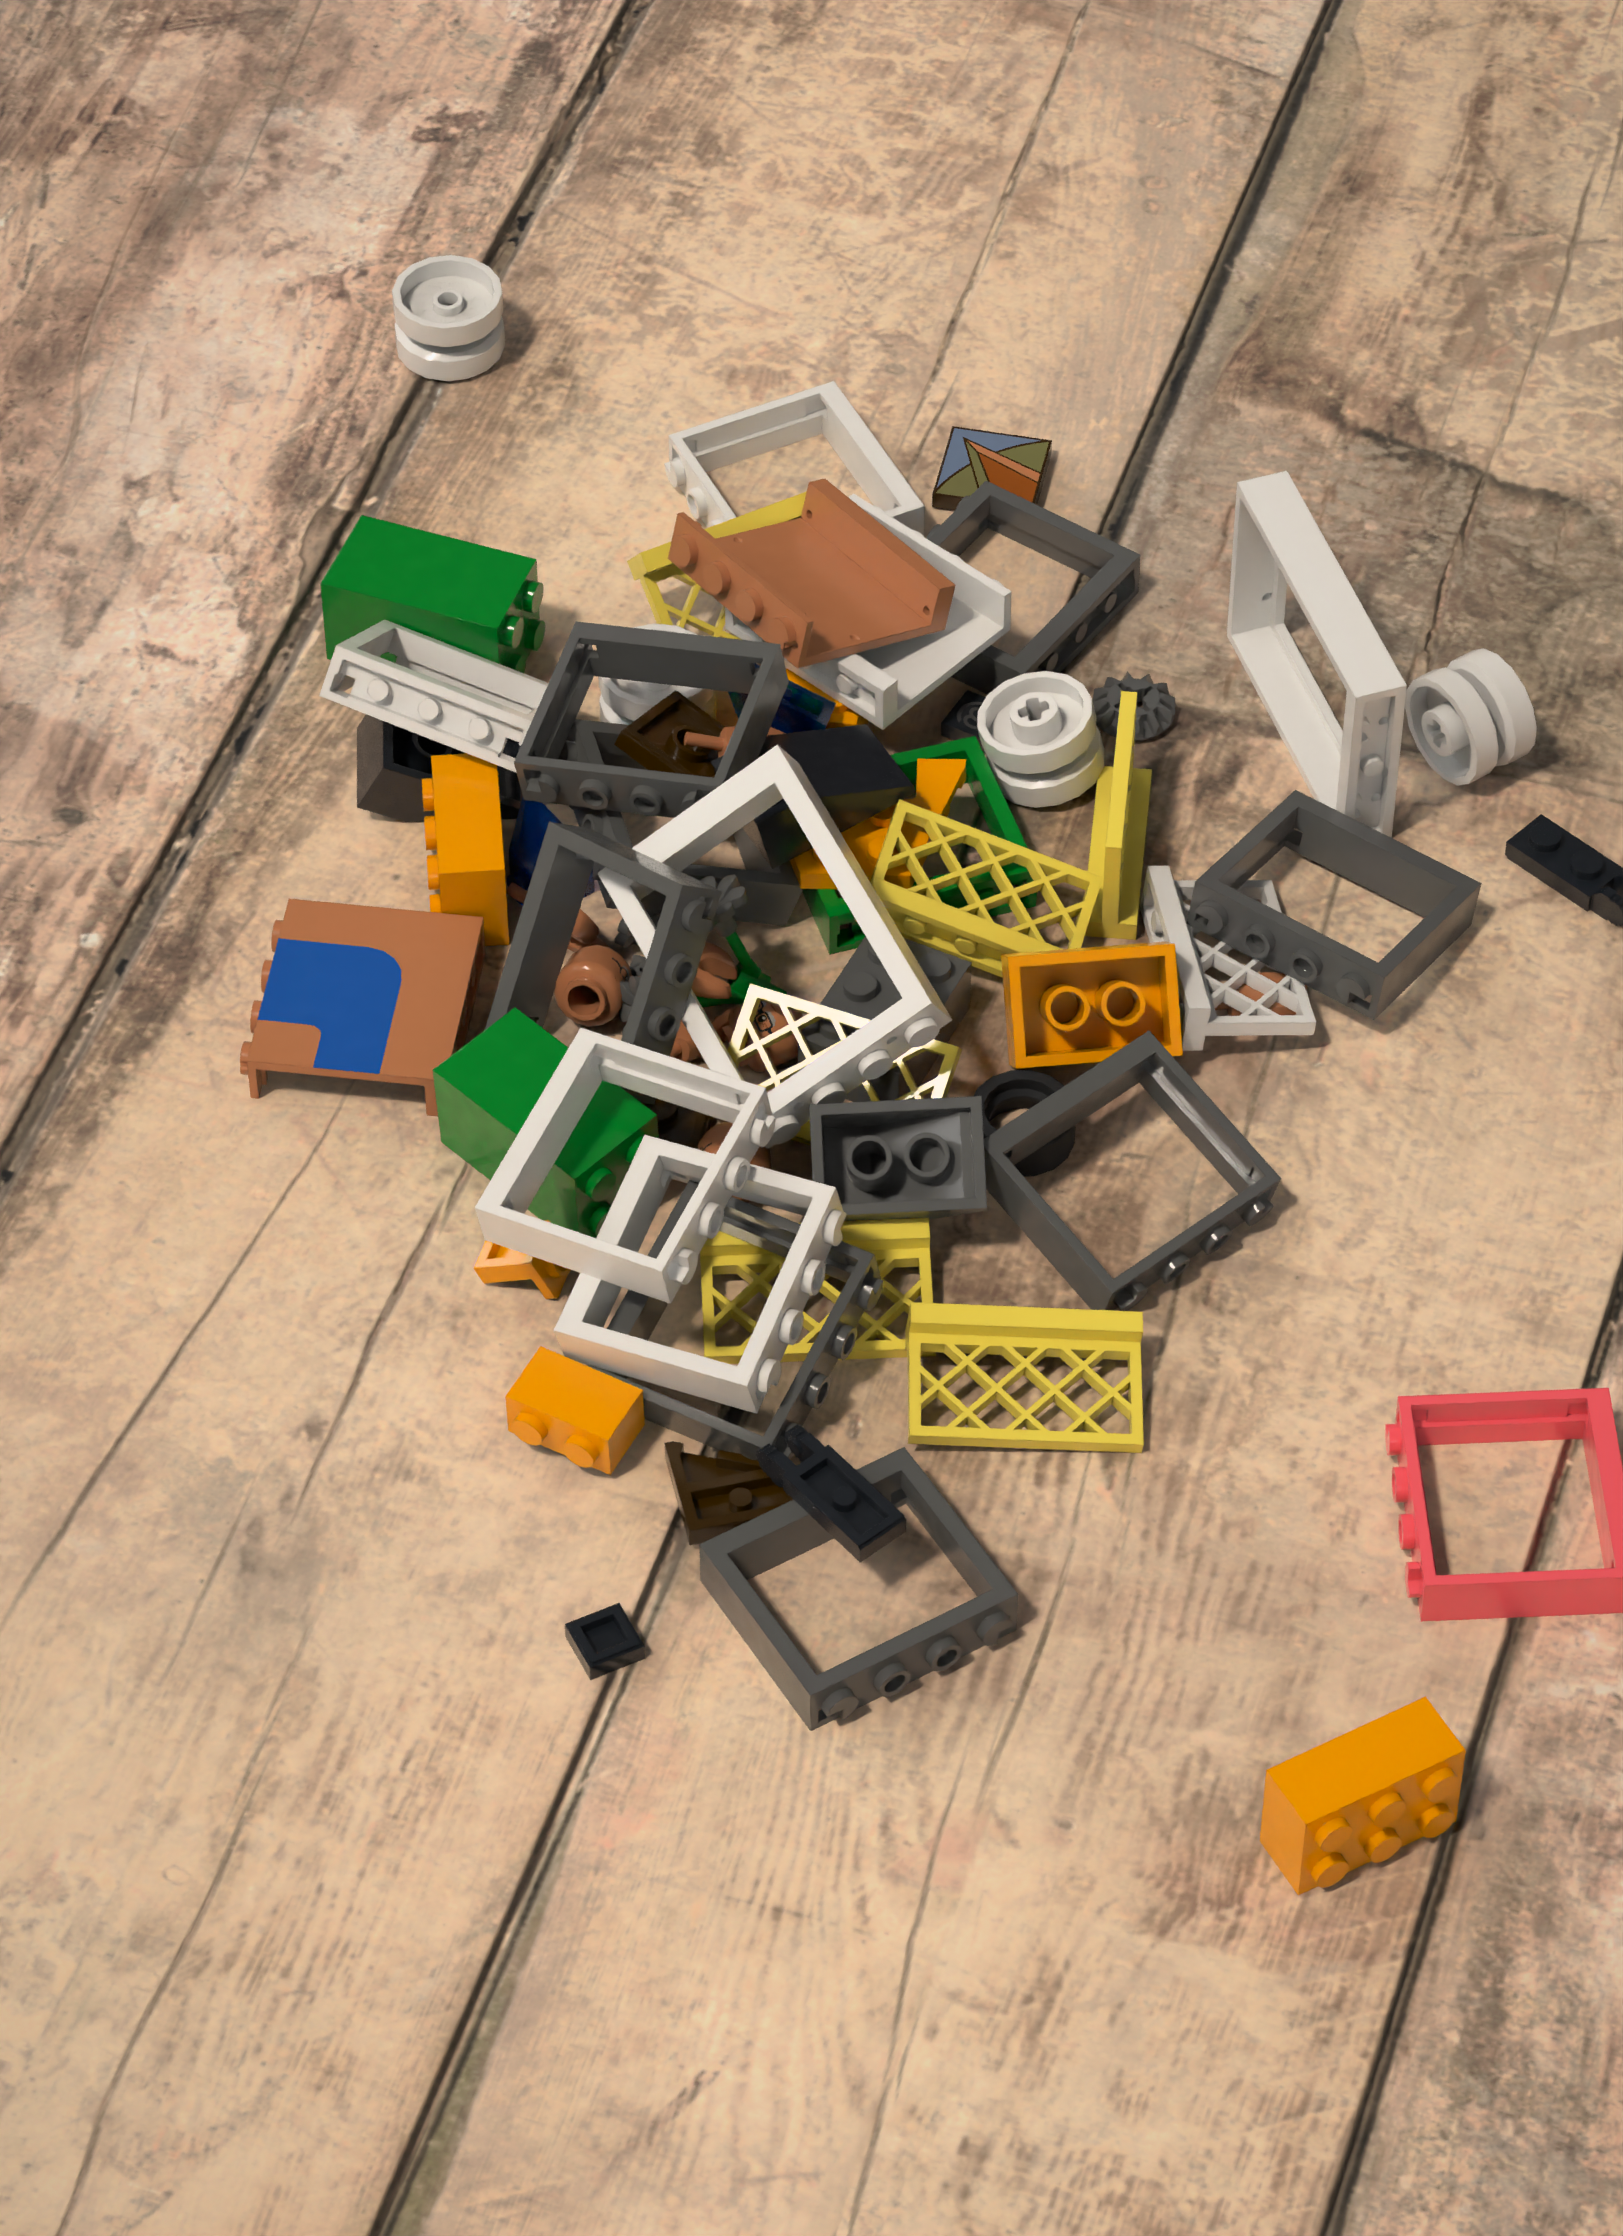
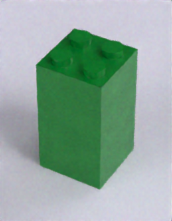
[320,515,545,673]
[433,1007,659,1238]

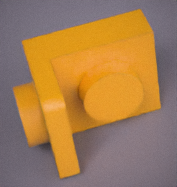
[473,1220,571,1299]

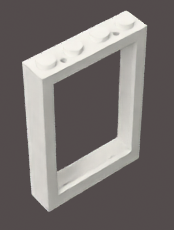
[1227,471,1407,838]
[597,745,952,1149]

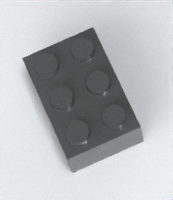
[798,936,972,1102]

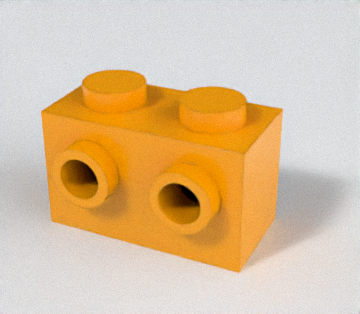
[505,1346,645,1475]

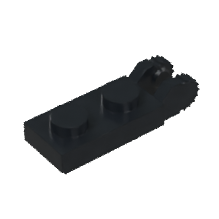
[1505,814,1623,926]
[756,1424,906,1563]

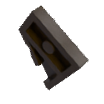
[664,1441,793,1545]

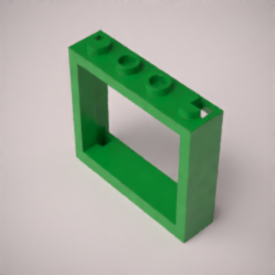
[803,736,1037,955]

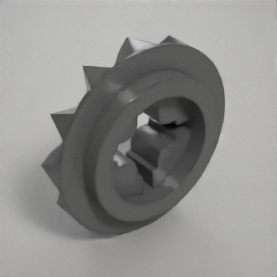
[1092,671,1175,740]

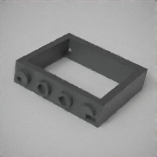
[926,481,1141,695]
[514,621,789,818]
[558,719,804,926]
[1186,790,1482,1020]
[485,822,722,1105]
[984,1031,1281,1311]
[586,1180,883,1460]
[699,1447,1018,1731]

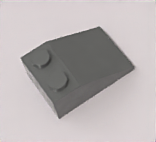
[809,1096,987,1221]

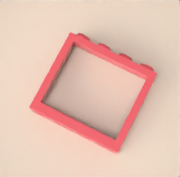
[1385,1388,1623,1622]

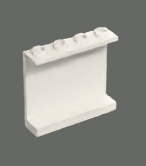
[725,493,1012,730]

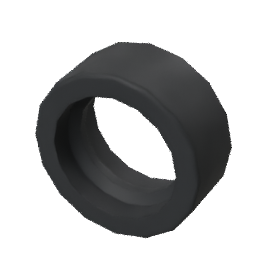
[974,1070,1076,1177]

